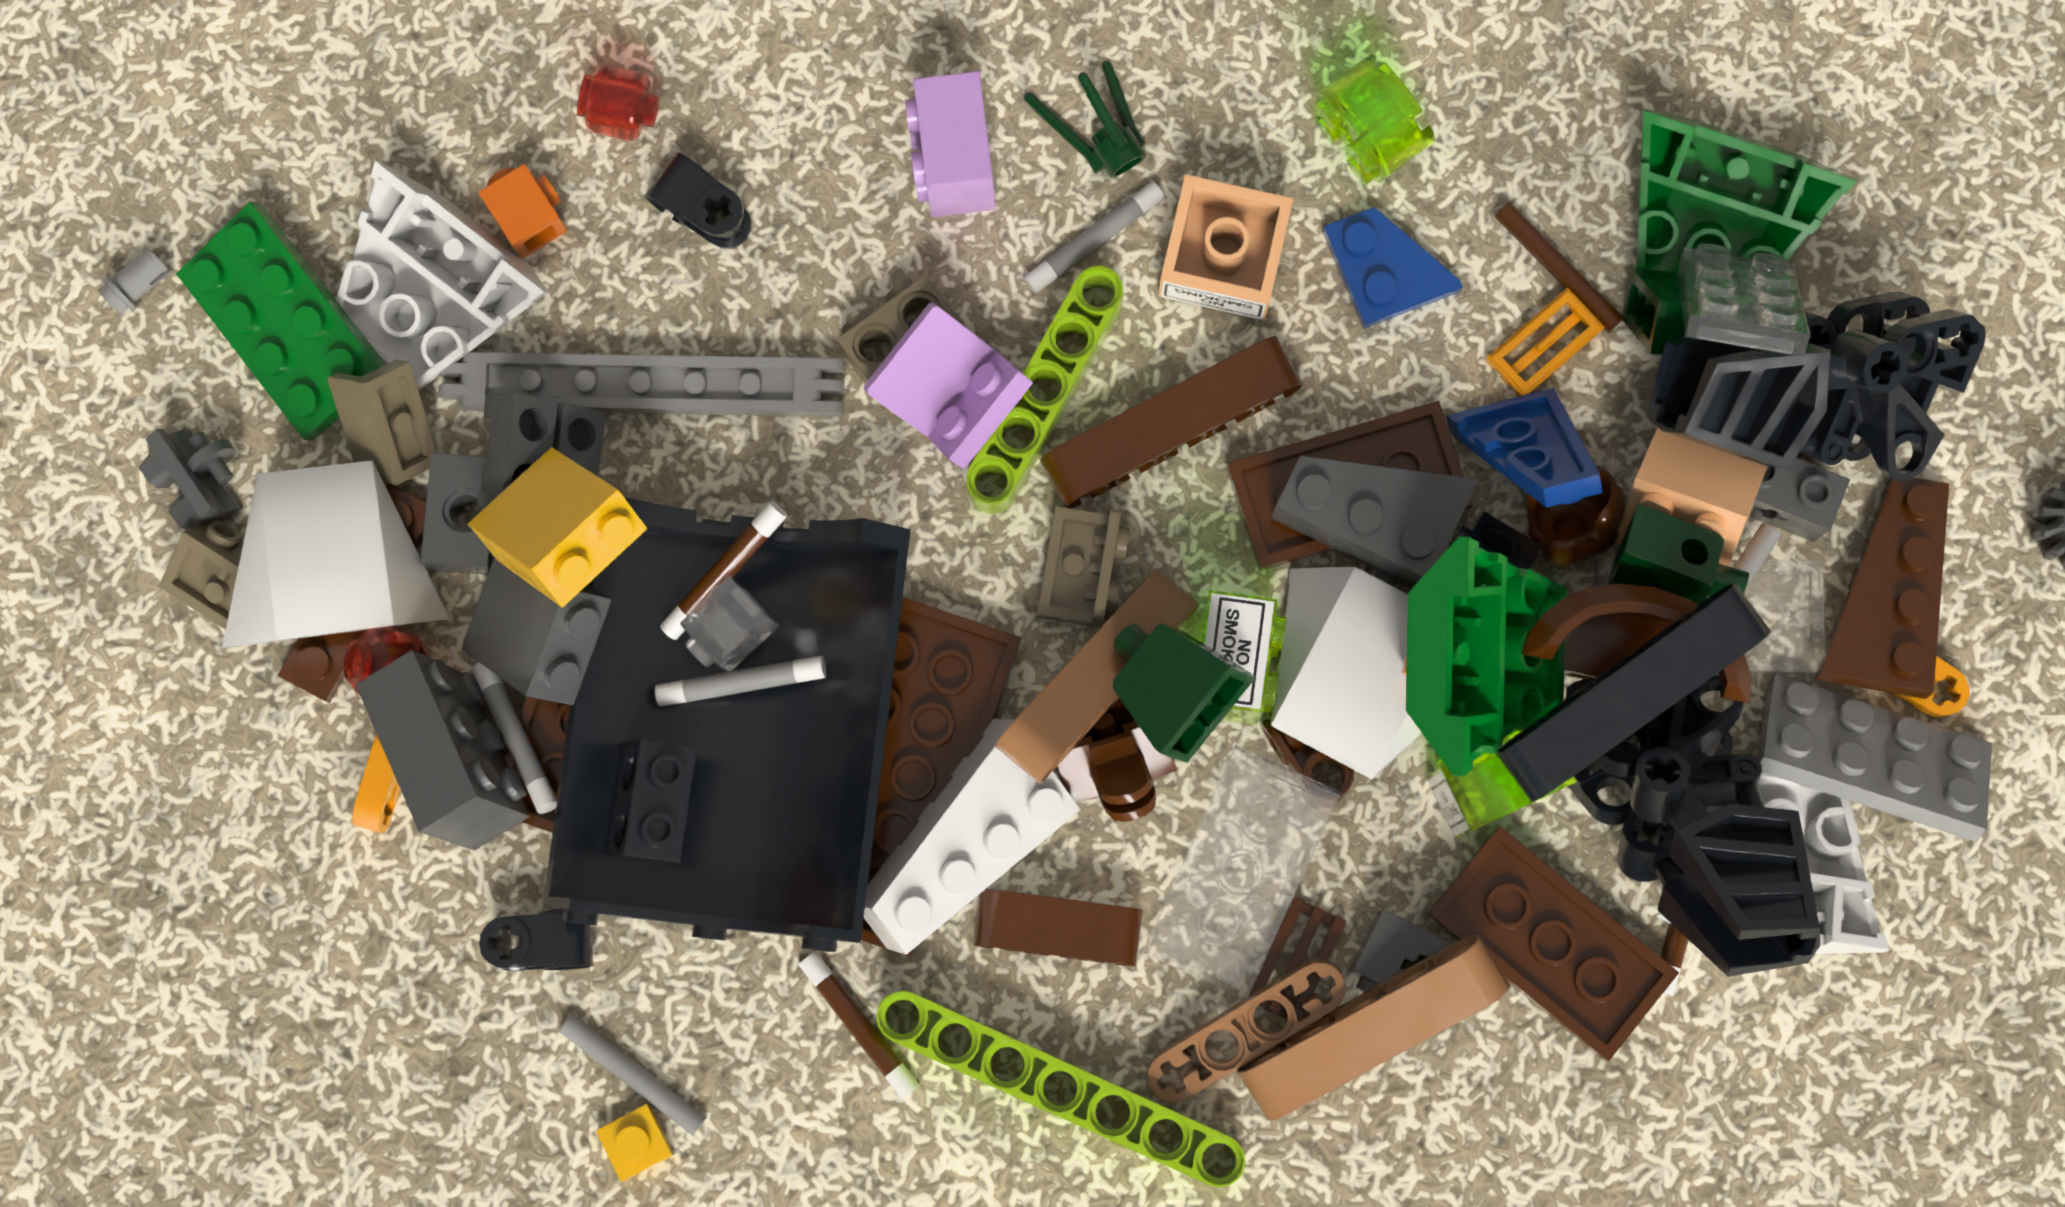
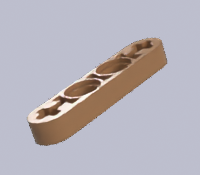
[1147,958,1345,1103]

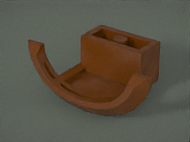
[1521,584,1752,704]

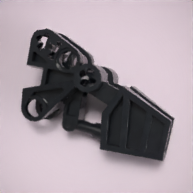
[1646,292,1986,482]
[1565,675,1821,977]

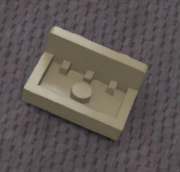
[1037,506,1130,628]

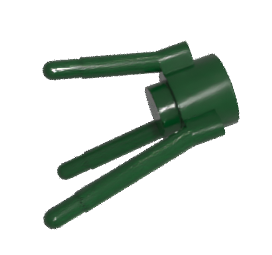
[1024,61,1147,178]

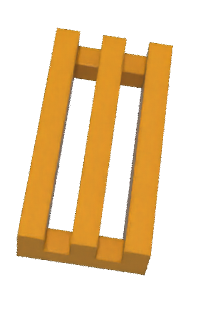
[1485,287,1605,397]

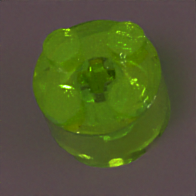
[1314,54,1435,186]

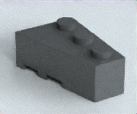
[1271,456,1479,587]

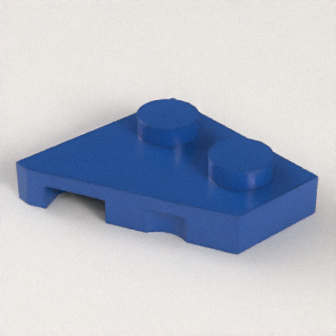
[1322,207,1463,329]

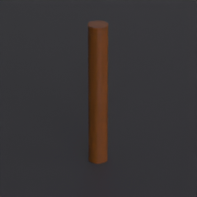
[1495,202,1625,333]

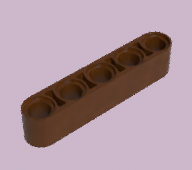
[1040,336,1304,509]

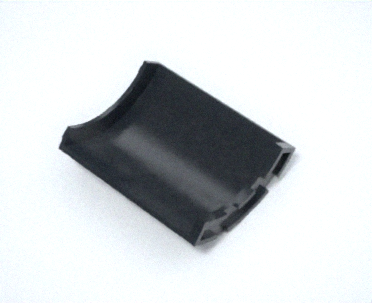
[542,497,911,952]

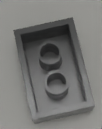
[356,650,531,851]

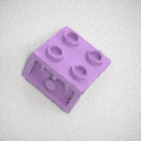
[864,303,1033,470]

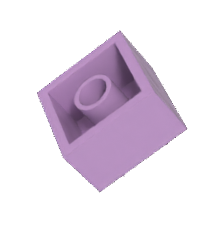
[905,71,996,218]

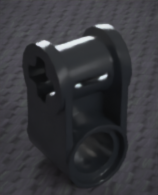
[644,152,752,249]
[479,910,593,971]

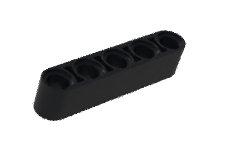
[1496,582,1771,802]

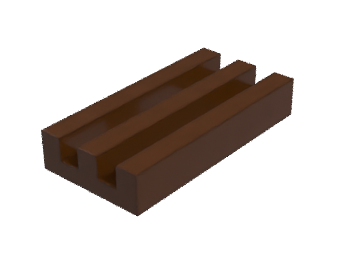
[1248,896,1346,1019]

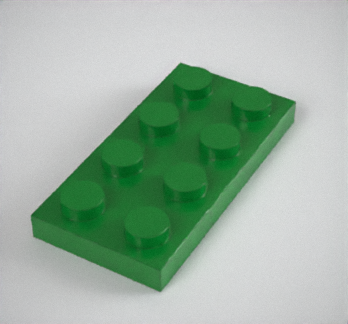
[176,201,386,440]

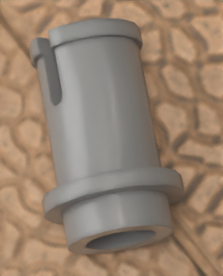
[97,247,171,315]

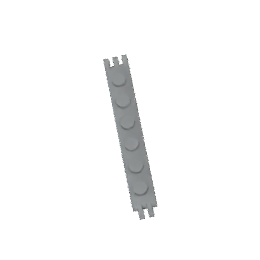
[438,352,845,417]

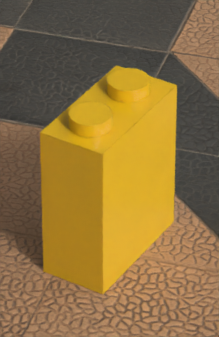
[468,447,647,608]

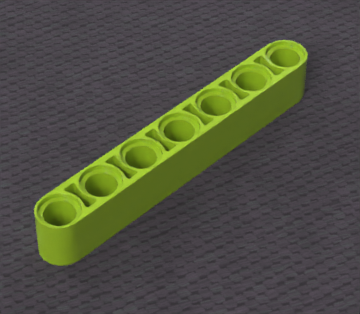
[876,991,1246,1188]

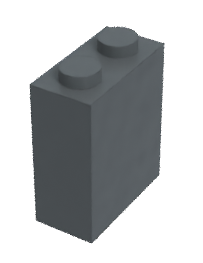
[462,557,612,705]

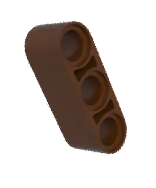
[973,889,1143,967]

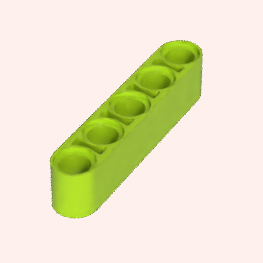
[966,266,1123,514]

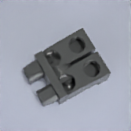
[477,392,607,508]

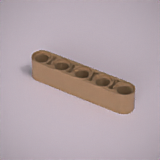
[995,569,1200,784]
[1237,935,1510,1121]

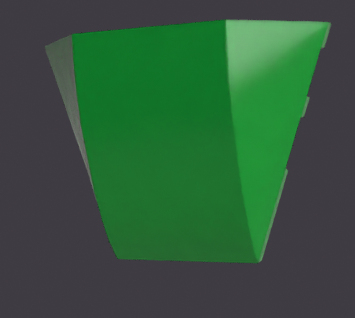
[1636,109,1857,300]
[1405,536,1567,777]

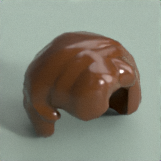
[1524,464,1625,568]

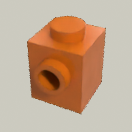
[478,163,568,258]

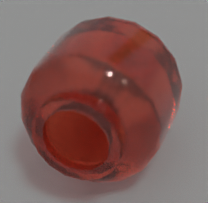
[577,65,660,141]
[343,628,431,698]

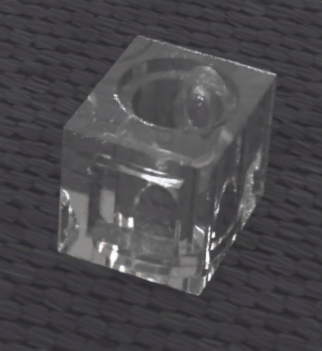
[679,576,779,672]

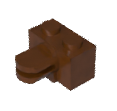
[1056,698,1177,822]

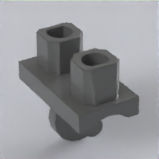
[139,429,243,529]

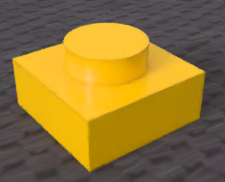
[596,1103,675,1182]

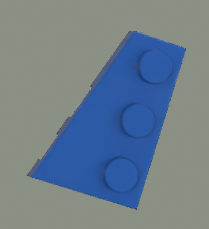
[1446,387,1602,507]

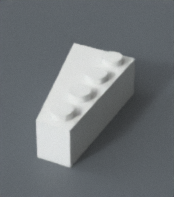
[864,719,1081,955]

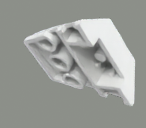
[336,161,548,390]
[222,460,451,648]
[1271,567,1422,779]
[1656,772,1889,954]

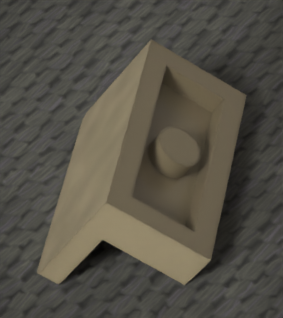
[328,359,438,485]

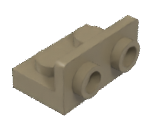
[158,521,244,629]

